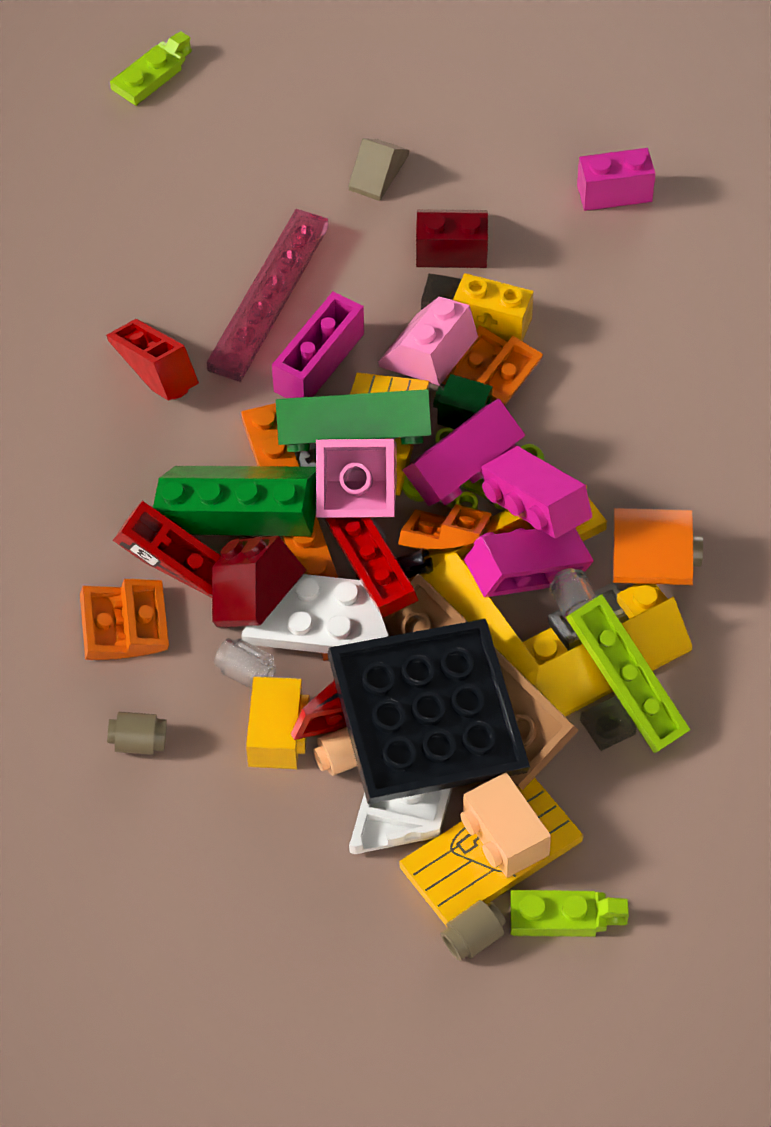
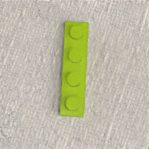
[566,594,691,753]

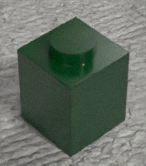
[433,374,493,429]

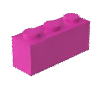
[272,291,364,398]
[402,399,525,506]
[481,446,593,539]
[464,528,594,598]

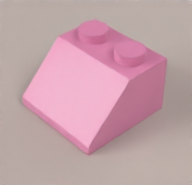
[378,296,478,386]
[316,439,397,518]

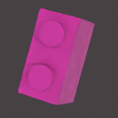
[577,148,656,211]

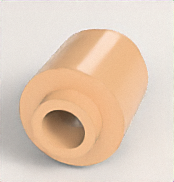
[313,727,357,776]

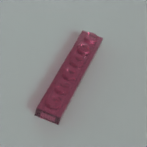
[207,209,329,382]

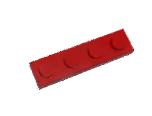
[324,517,418,618]

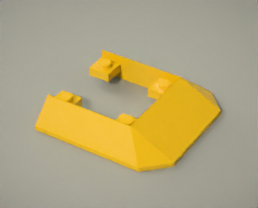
[408,485,693,717]

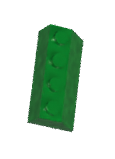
[275,389,431,452]
[153,466,316,536]

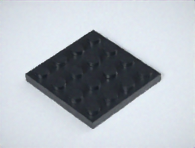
[328,619,530,804]

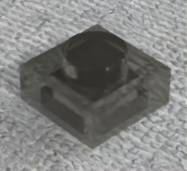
[421,273,461,310]
[580,696,637,751]

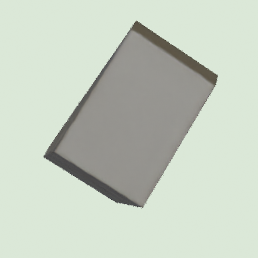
[348,138,409,201]

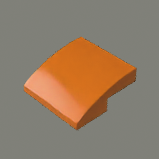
[442,325,543,406]
[398,504,492,549]
[613,508,693,585]
[80,579,169,660]

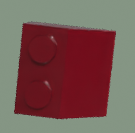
[416,209,488,268]
[212,536,307,627]

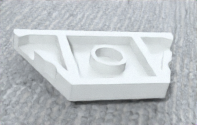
[241,574,389,654]
[349,788,452,854]

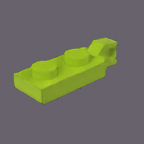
[110,31,192,106]
[510,890,629,937]

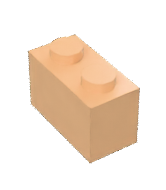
[460,772,551,878]

